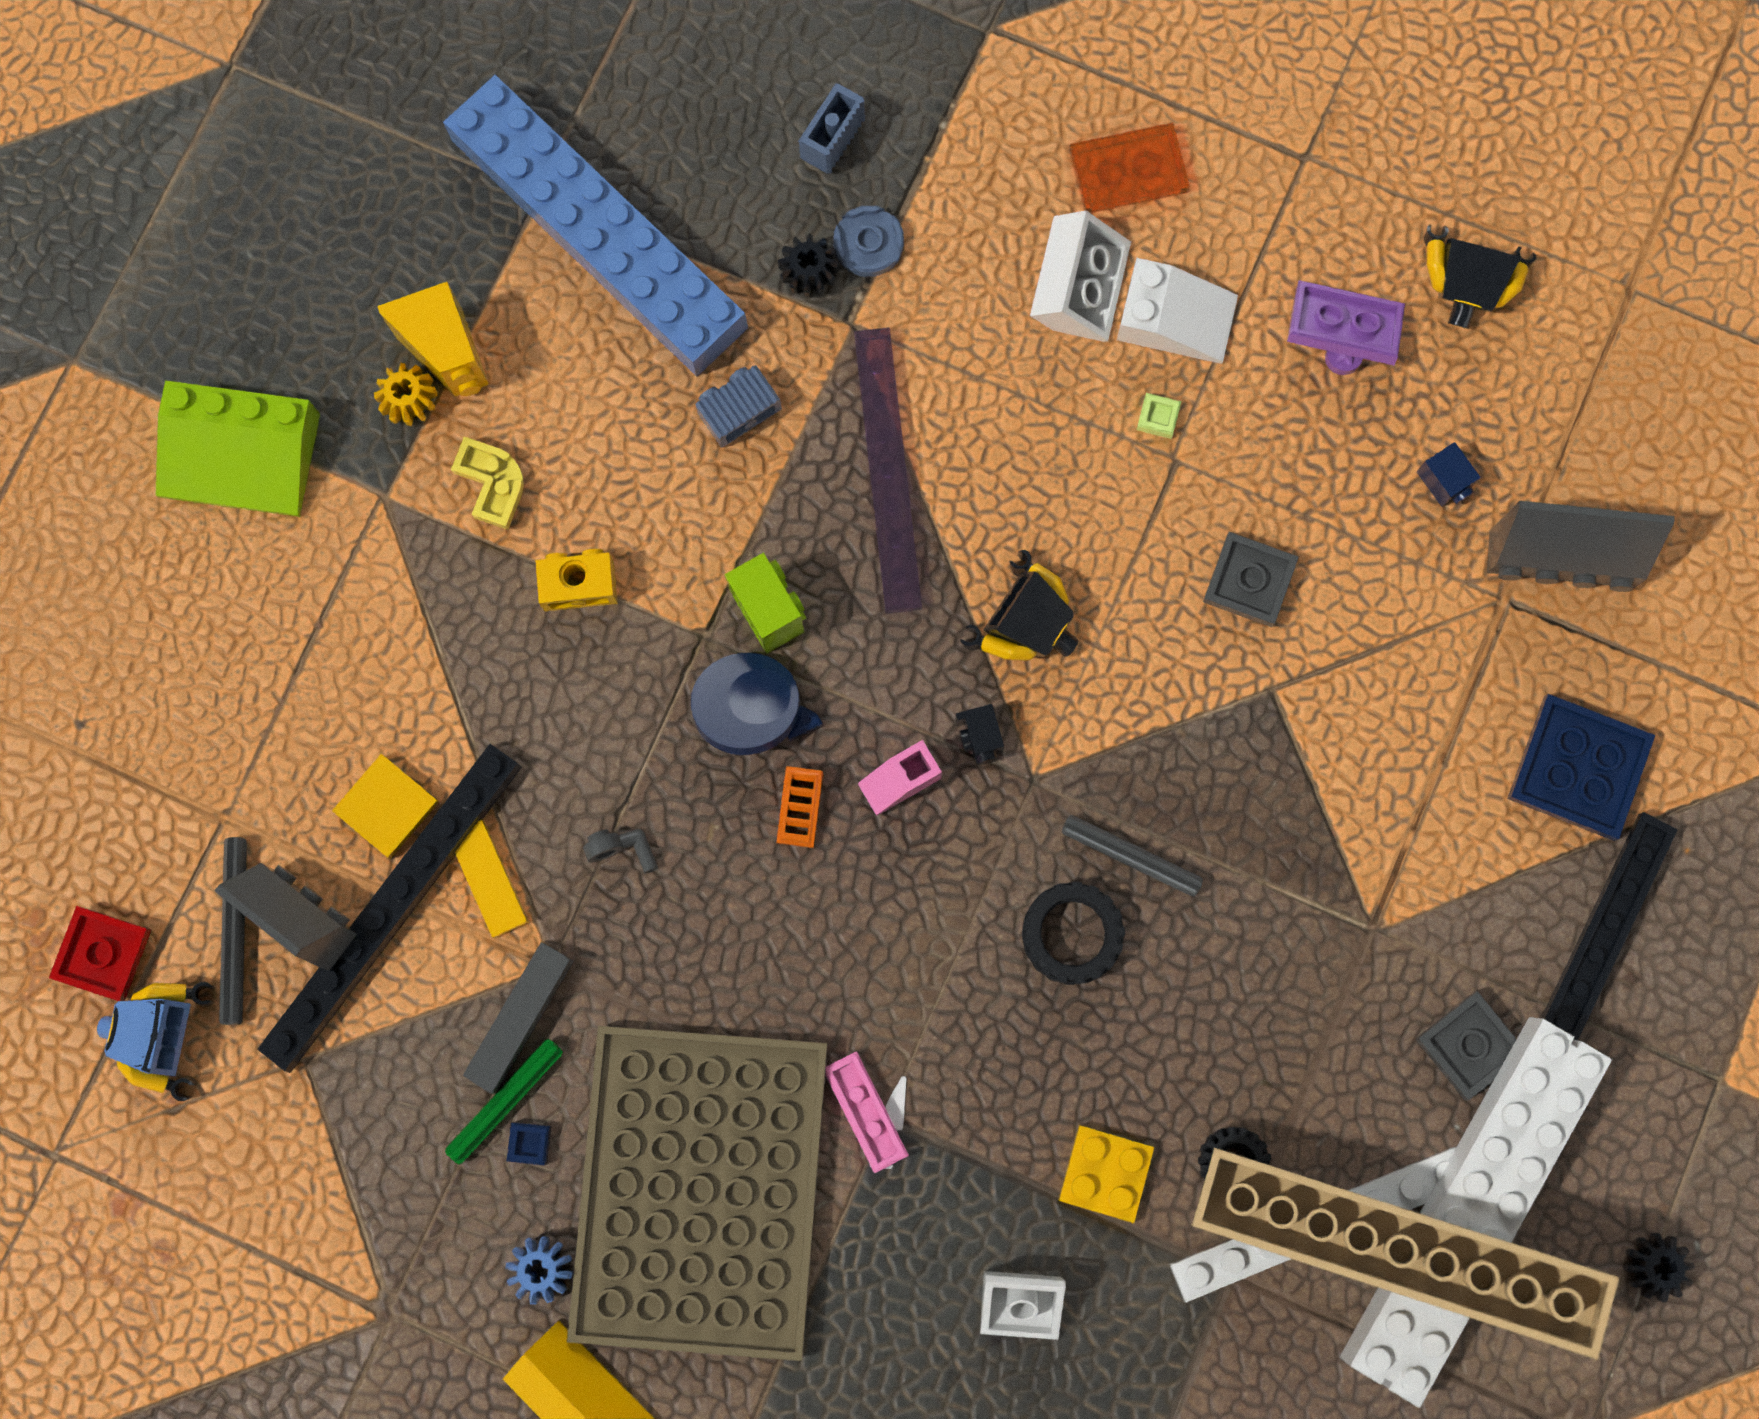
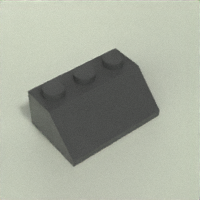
[215,863,357,971]

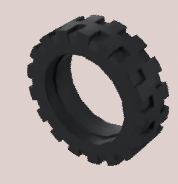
[1022,882,1125,985]

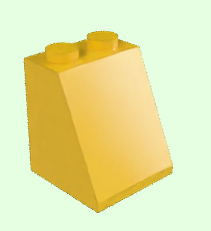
[377,282,489,397]

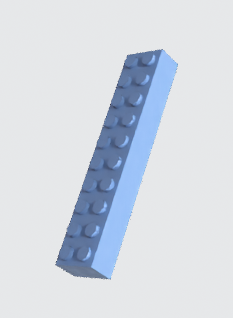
[443,75,748,377]

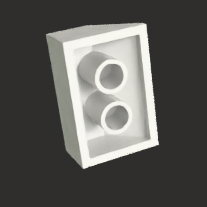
[1030,211,1131,342]

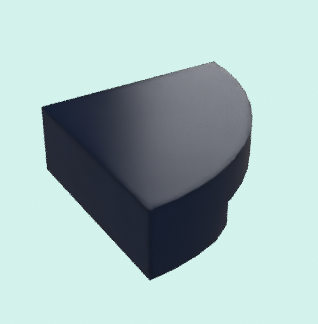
[787,705,823,741]

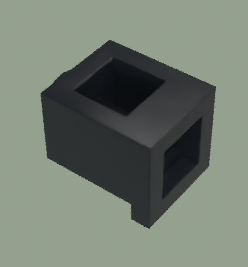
[955,704,1004,765]

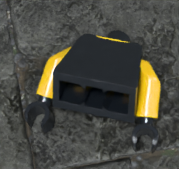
[1423,225,1537,329]
[960,550,1078,661]

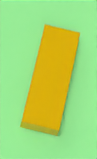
[455,820,529,939]

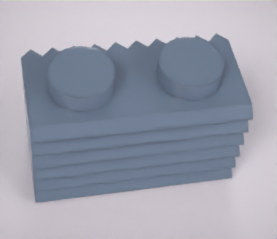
[798,84,865,174]
[695,365,782,448]

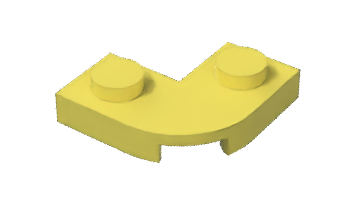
[451,436,524,530]

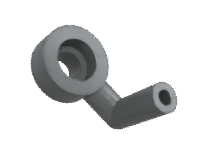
[583,829,658,874]

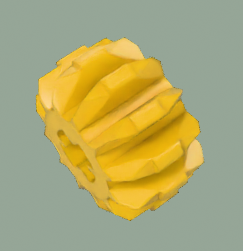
[374,363,438,426]

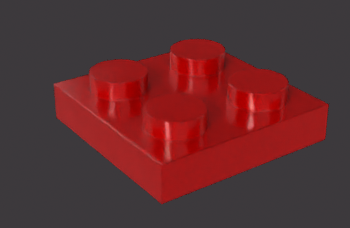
[49,906,152,1001]

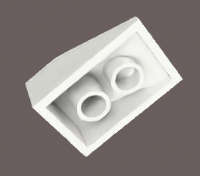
[1117,258,1238,364]

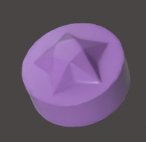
[1325,351,1363,375]

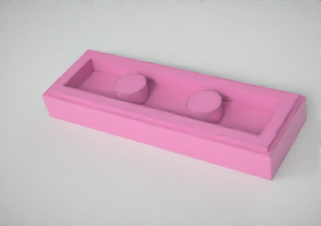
[825,1051,909,1174]

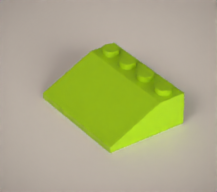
[156,380,320,517]

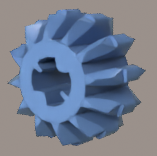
[506,1236,573,1305]

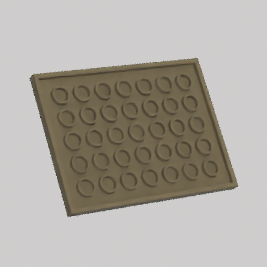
[567,1026,828,1361]

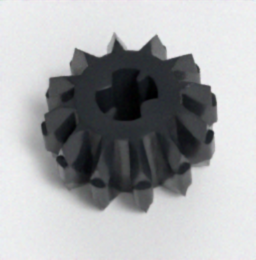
[778,233,839,298]
[1623,1233,1695,1302]

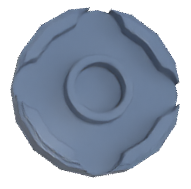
[833,206,904,277]

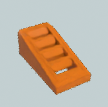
[776,766,824,848]

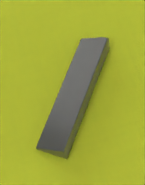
[463,942,574,1094]

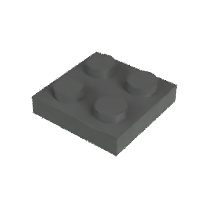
[1203,532,1299,627]
[1415,991,1517,1101]

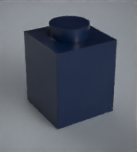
[1417,442,1481,507]

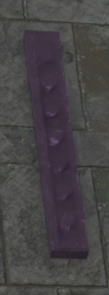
[854,327,922,614]

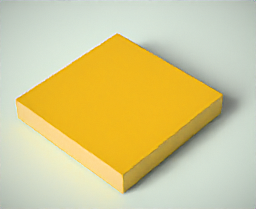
[332,754,439,859]

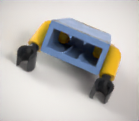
[97,982,215,1101]

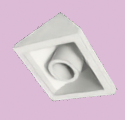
[980,1271,1065,1340]

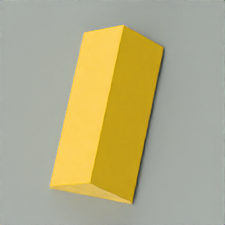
[503,1320,655,1419]

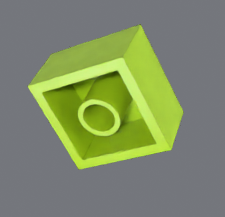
[724,552,807,654]

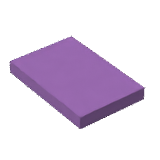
[1287,280,1405,366]

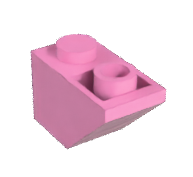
[858,740,942,816]

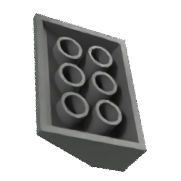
[1487,501,1674,592]

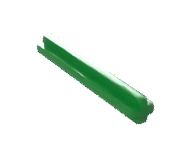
[445,1039,563,1164]

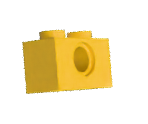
[535,549,618,612]

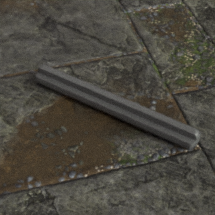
[219,837,247,1025]

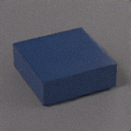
[506,1122,551,1165]

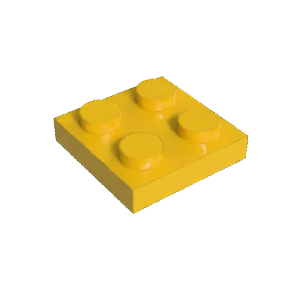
[1058,1125,1154,1223]

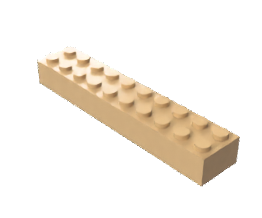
[1192,1148,1619,1360]

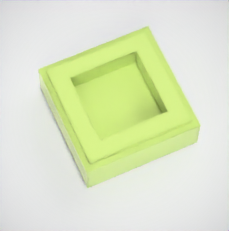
[1136,393,1181,439]

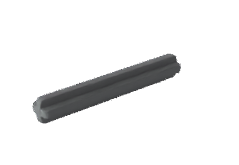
[1062,815,1203,896]

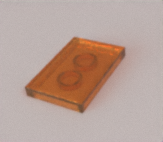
[1069,122,1190,213]

